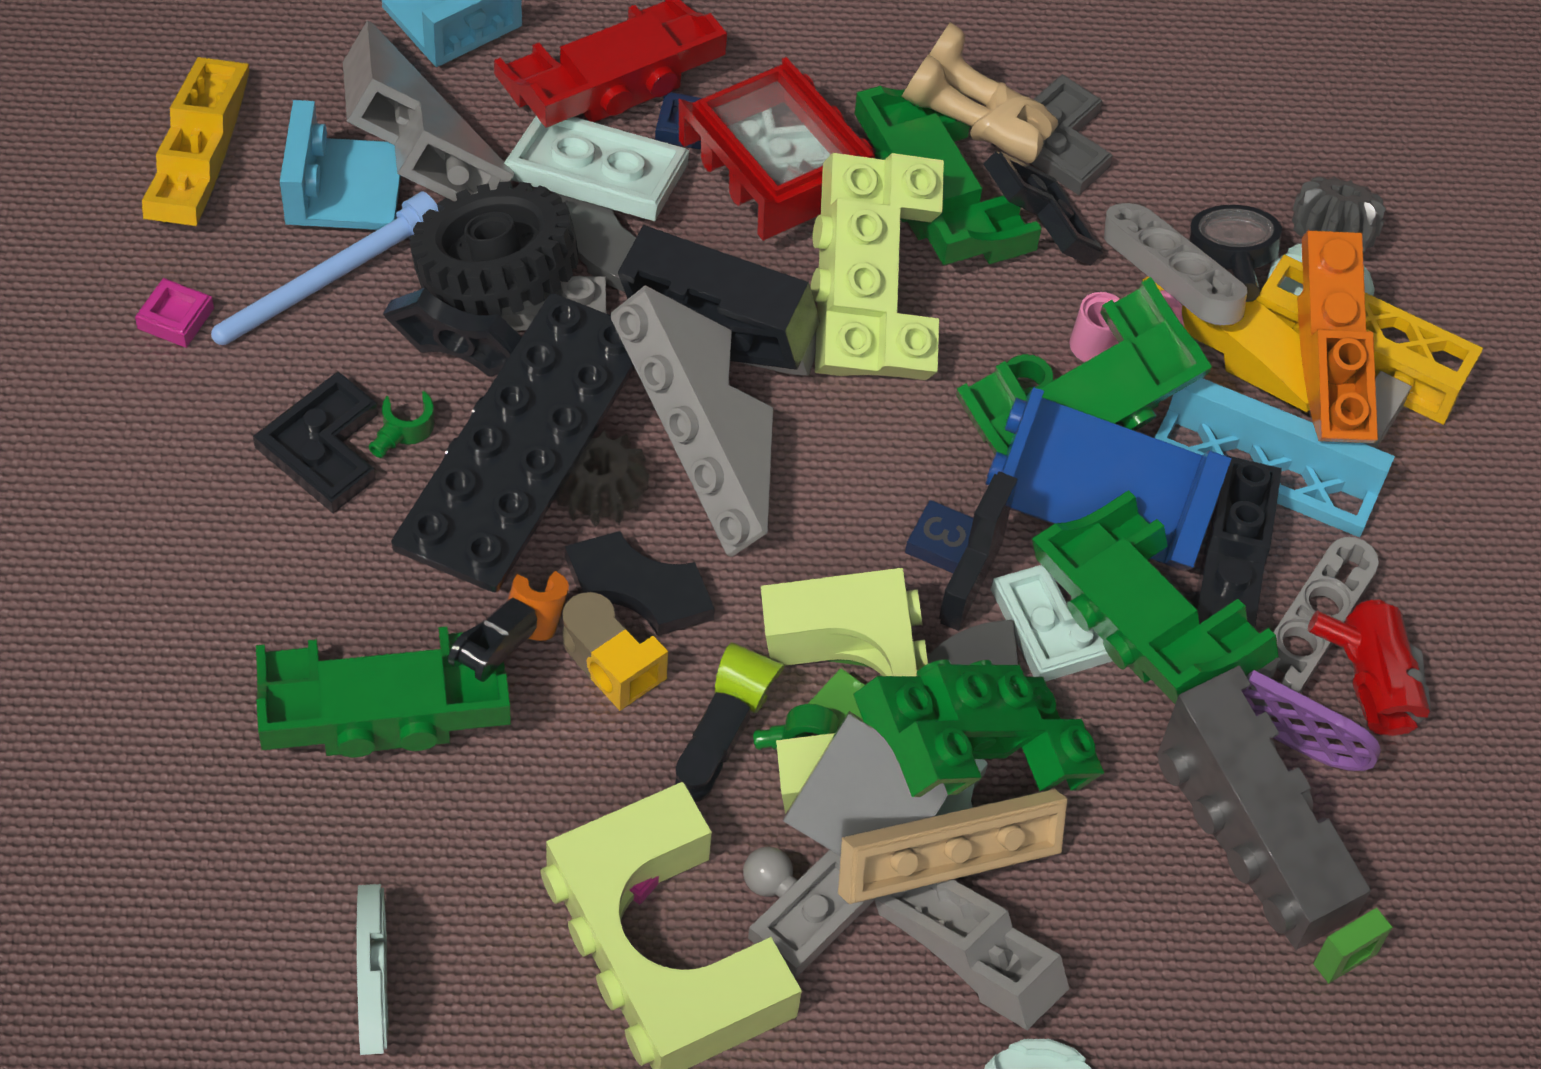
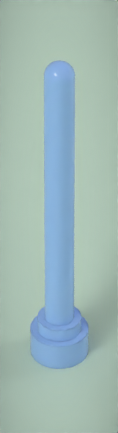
[211,191,438,345]

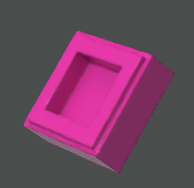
[135,278,214,348]

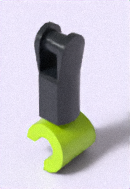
[675,642,785,802]

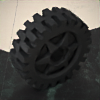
[410,181,579,316]

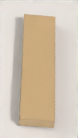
[838,789,1068,904]

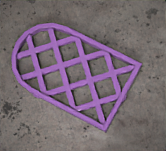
[1242,670,1381,771]

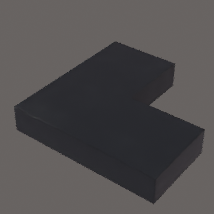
[983,151,1103,265]
[253,371,378,514]
[939,471,1018,631]

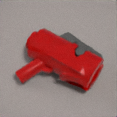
[1307,600,1431,736]

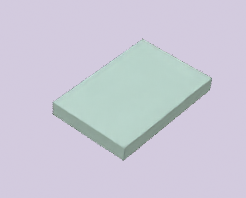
[504,116,690,221]

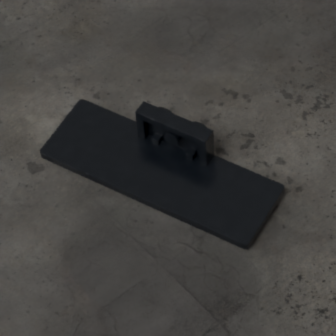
[391,293,635,593]

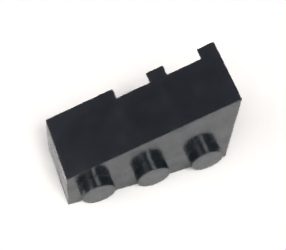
[618,225,820,370]

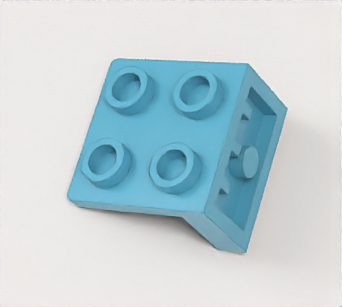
[382,0,522,67]
[280,100,401,230]

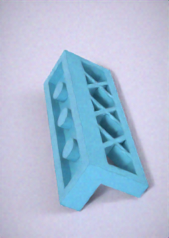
[1155,378,1395,538]

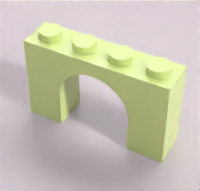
[761,568,928,814]
[540,782,802,1069]

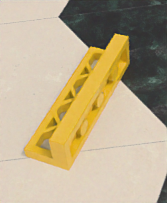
[1256,254,1483,425]

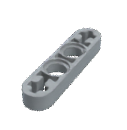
[1104,203,1247,325]
[1248,537,1379,718]

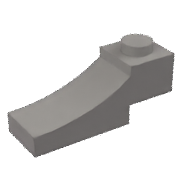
[874,879,1069,1030]

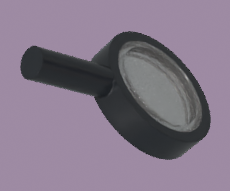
[1189,205,1282,302]

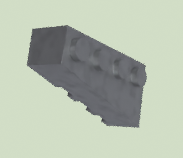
[1157,665,1371,950]

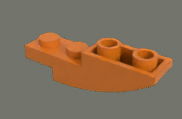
[1297,230,1378,443]

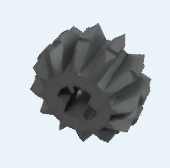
[1292,176,1386,252]

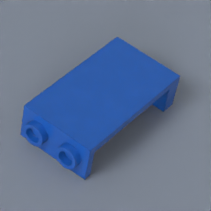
[985,387,1232,571]

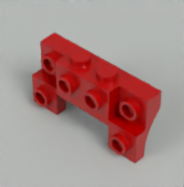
[494,0,727,128]

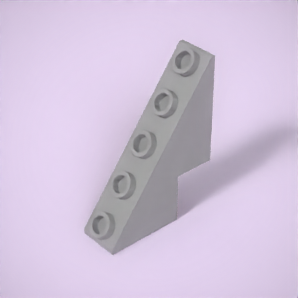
[343,20,514,201]
[611,285,773,557]

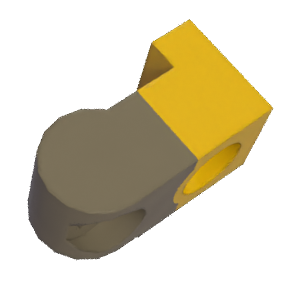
[563,592,668,711]

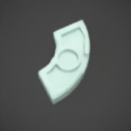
[357,884,389,1055]

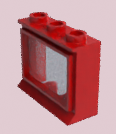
[679,57,875,241]

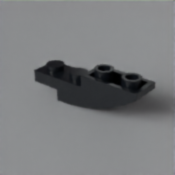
[1194,455,1282,628]

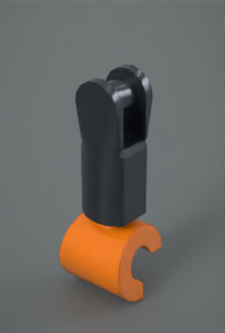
[448,571,569,682]

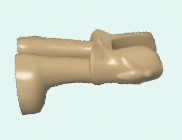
[902,22,1058,164]

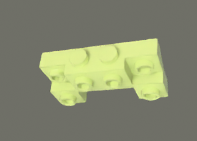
[811,153,944,380]

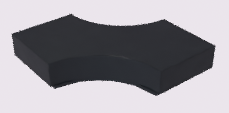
[383,288,522,377]
[565,531,715,636]

